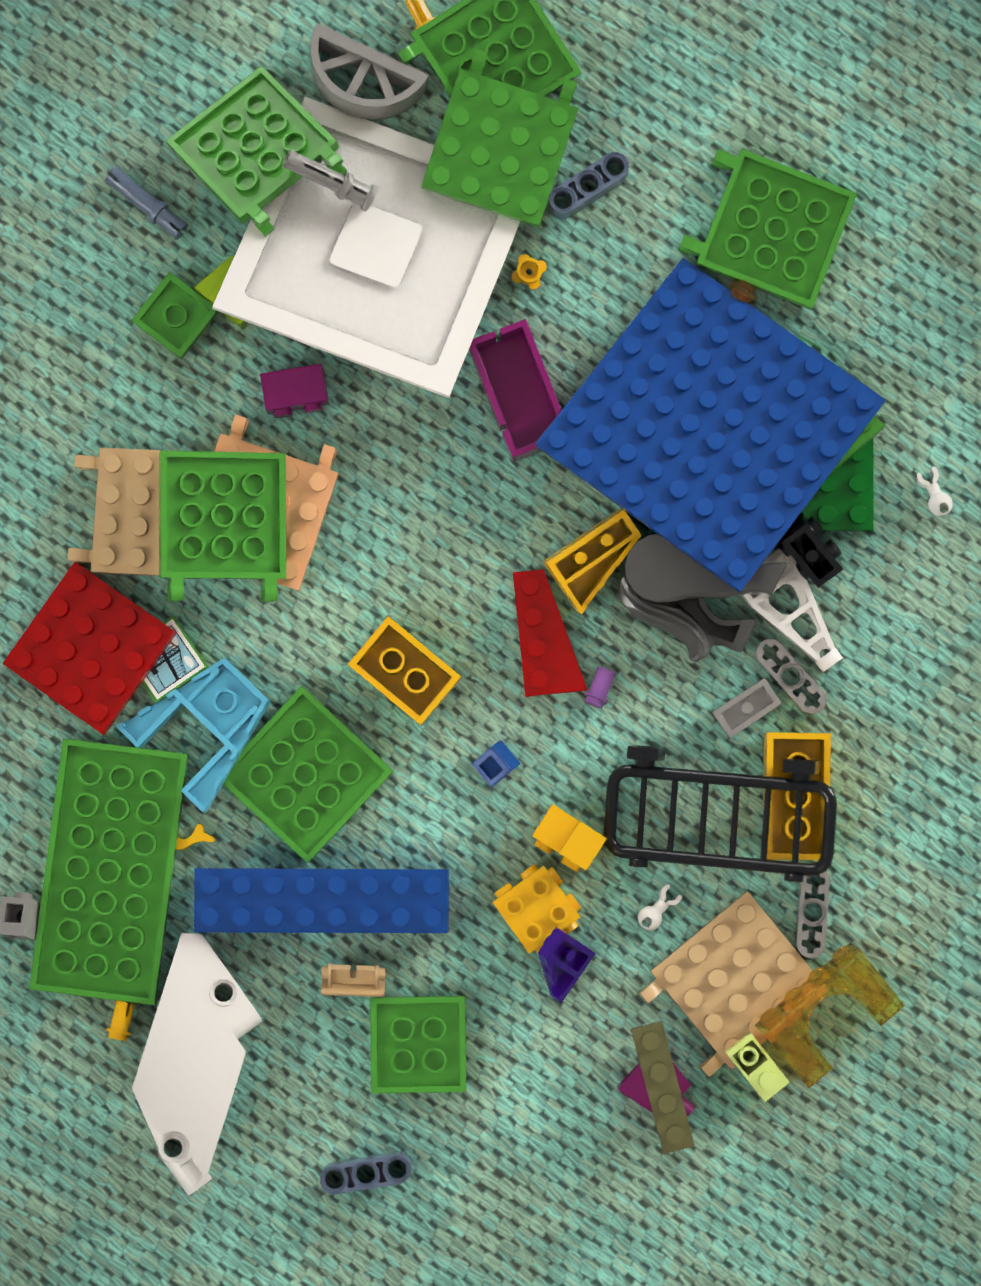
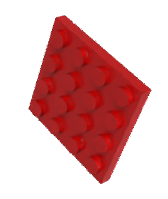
[2,562,177,735]

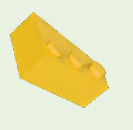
[542,509,642,615]

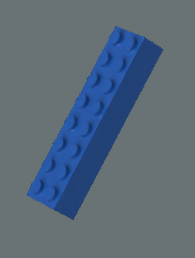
[194,868,449,933]

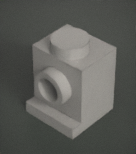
[0,892,41,941]

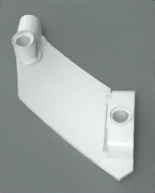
[132,933,262,1196]

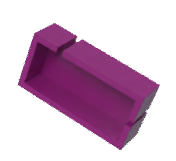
[469,319,562,463]

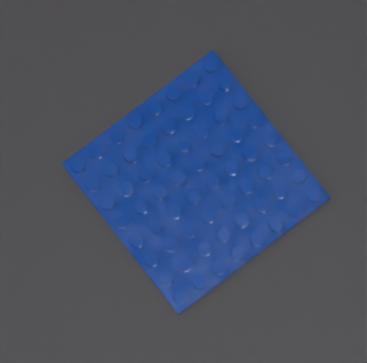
[535,258,886,593]

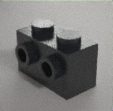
[777,512,843,588]

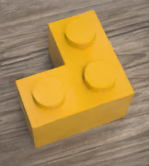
[532,804,607,872]

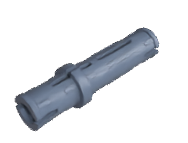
[105,166,189,240]

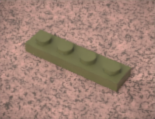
[631,1021,695,1154]

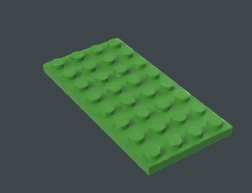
[29,738,189,1005]

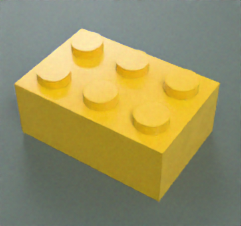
[348,616,462,727]

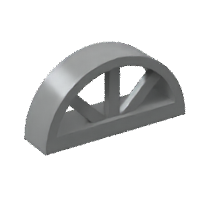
[310,23,429,119]

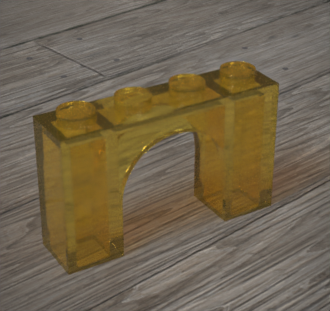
[755,942,905,1088]

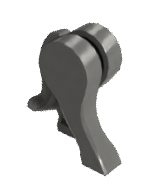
[619,534,787,662]

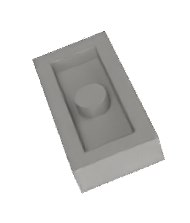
[712,678,782,739]

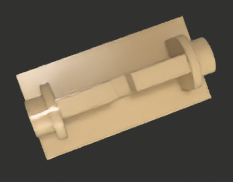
[321,963,386,997]

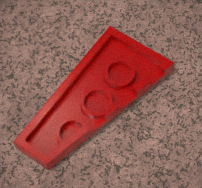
[513,569,588,697]

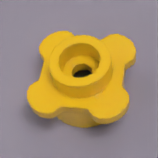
[511,254,547,290]

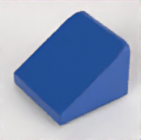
[472,740,520,788]

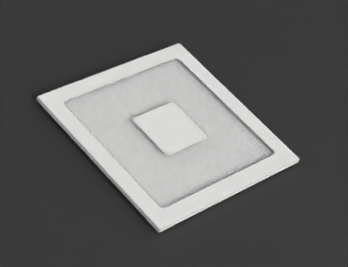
[212,97,521,398]

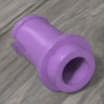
[584,667,616,709]

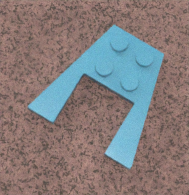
[117,658,271,813]

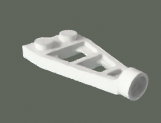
[742,549,843,672]

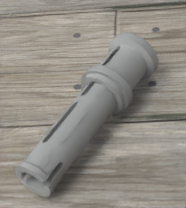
[282,149,378,212]

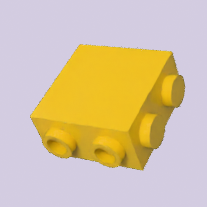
[492,864,582,954]

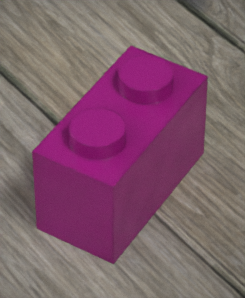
[260,363,329,418]

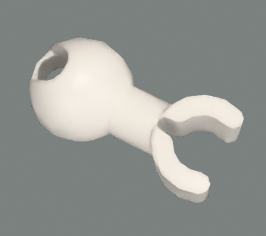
[916,467,953,516]
[638,884,682,931]

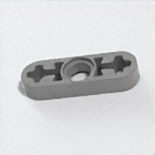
[755,639,826,714]
[795,871,830,958]

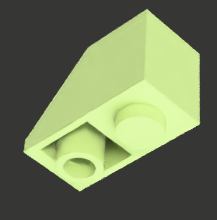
[725,1032,790,1102]

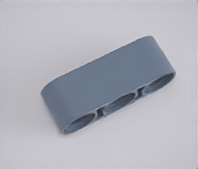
[549,152,629,219]
[320,1152,412,1194]

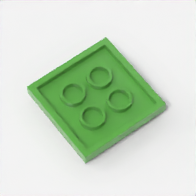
[370,996,467,1094]

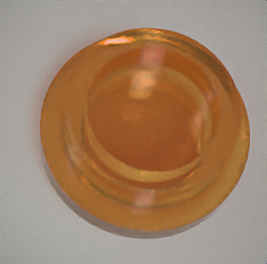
[730,279,758,304]

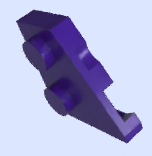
[538,927,596,1003]

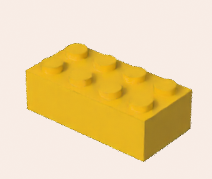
[763,732,831,860]

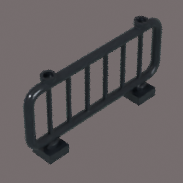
[603,745,837,882]

